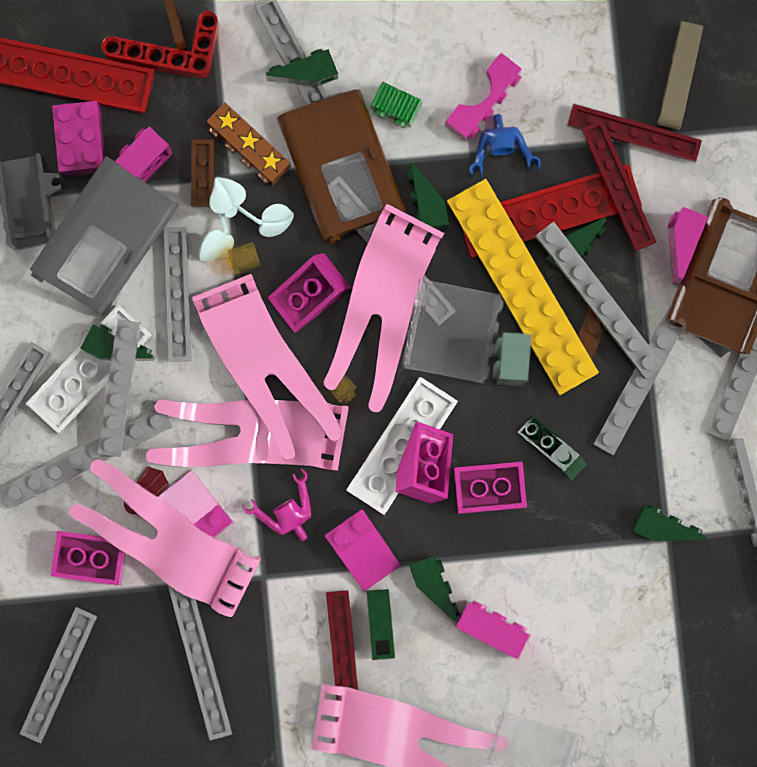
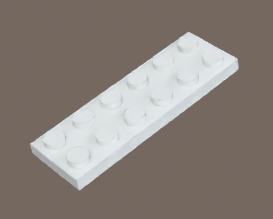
[26,304,152,434]
[346,377,458,515]

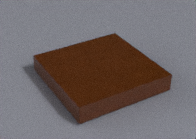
[164,0,187,51]

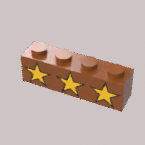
[207,102,291,186]

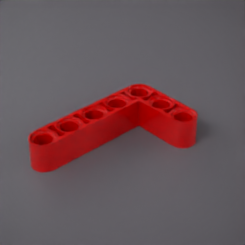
[101,11,219,78]

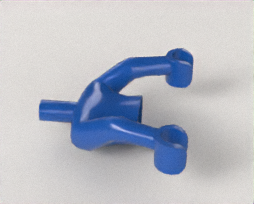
[469,114,541,178]

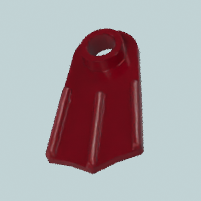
[124,466,169,514]

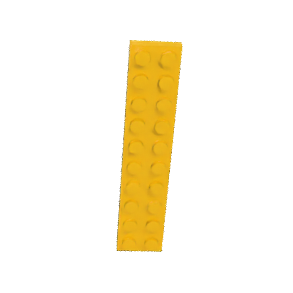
[447,179,599,396]

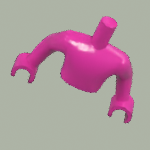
[242,468,311,541]

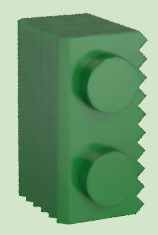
[371,81,423,128]

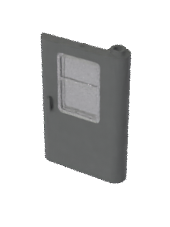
[30,156,179,316]

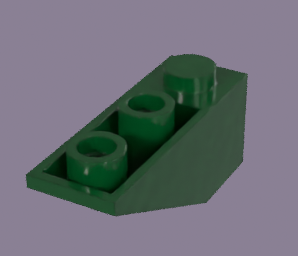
[266,49,338,87]
[407,163,449,230]
[545,217,607,276]
[80,323,155,361]
[518,416,587,481]
[631,505,707,542]
[409,556,460,622]
[366,589,395,660]

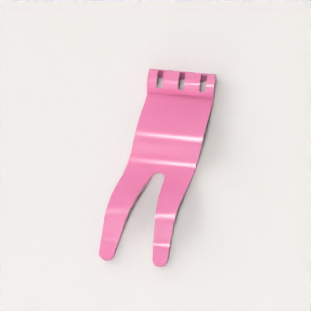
[324,204,444,412]
[192,274,342,460]
[146,399,349,471]
[69,459,261,617]
[312,683,507,767]

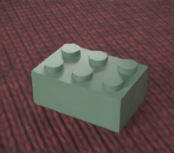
[492,333,531,387]

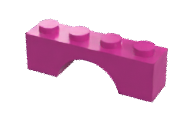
[445,53,522,142]

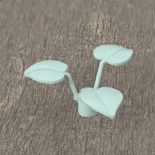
[199,177,294,262]

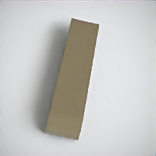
[657,21,703,130]

